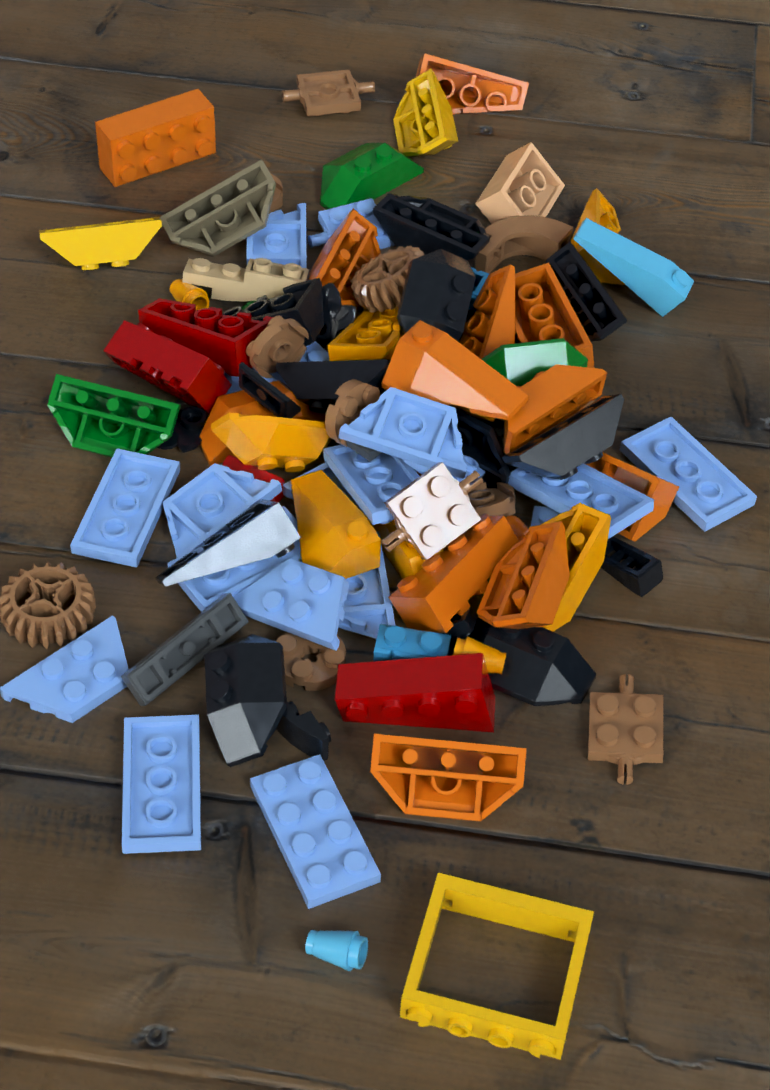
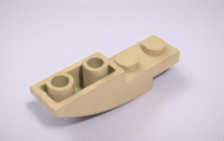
[182,258,309,302]

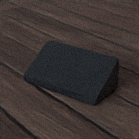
[239,362,301,418]

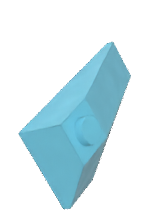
[573,218,694,317]

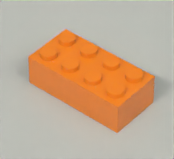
[95,89,216,187]
[515,263,594,368]

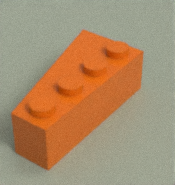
[388,514,519,633]

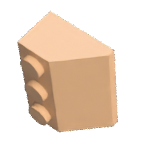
[475,142,565,224]

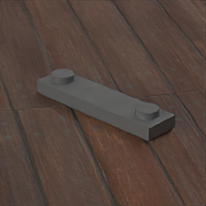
[121,593,249,706]

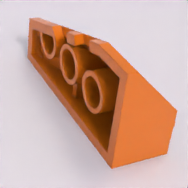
[415,54,529,114]

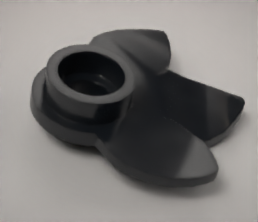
[316,283,356,345]
[157,406,209,453]

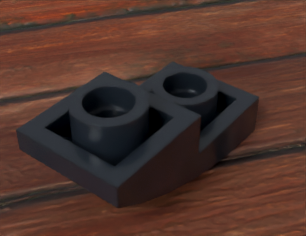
[276,701,331,761]

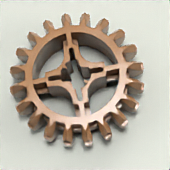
[351,246,424,313]
[0,561,96,650]

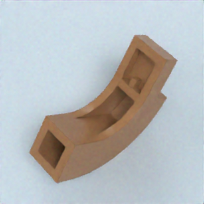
[474,215,573,274]

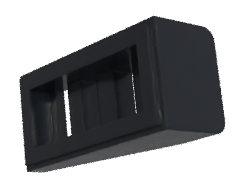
[601,536,663,597]

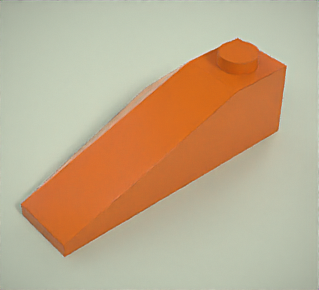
[459,264,515,359]
[381,320,529,420]
[584,452,679,541]

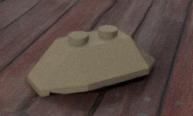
[159,159,276,256]

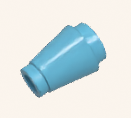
[305,930,368,971]

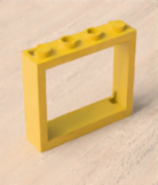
[400,872,594,1060]

